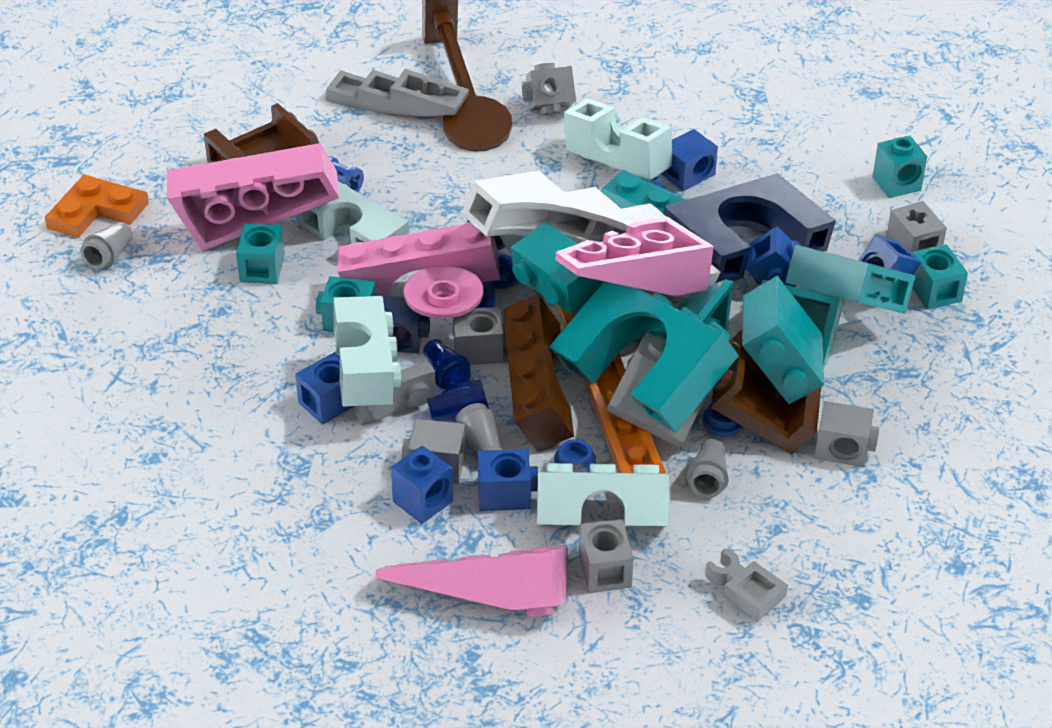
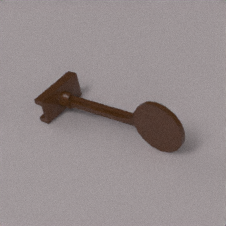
[422,0,512,151]

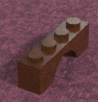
[503,293,574,452]

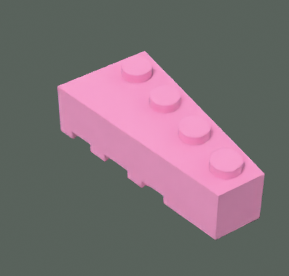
[167,143,339,251]

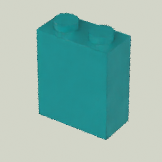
[742,276,824,404]

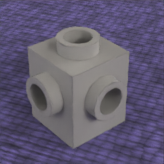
[522,63,576,115]

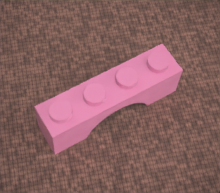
[338,222,500,296]

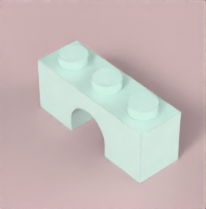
[564,98,673,180]
[297,181,409,244]
[333,296,401,407]
[537,463,669,526]

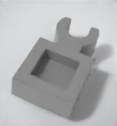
[705,549,788,621]

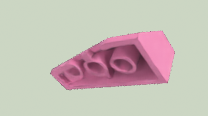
[555,217,714,298]
[376,545,568,617]

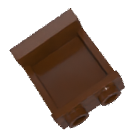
[204,103,319,163]
[711,329,821,455]

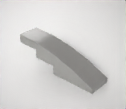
[326,69,469,116]

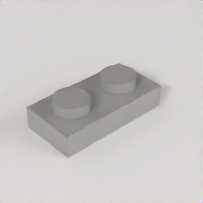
[354,361,436,425]

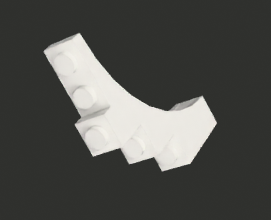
[461,171,720,294]

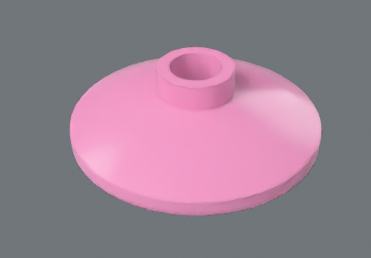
[404,266,483,318]

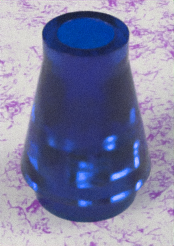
[423,339,471,391]
[426,378,489,421]

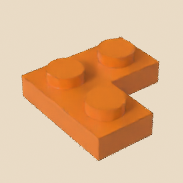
[45,174,149,238]

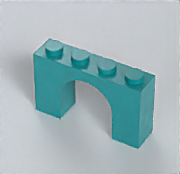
[549,281,739,433]

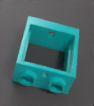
[785,245,916,314]

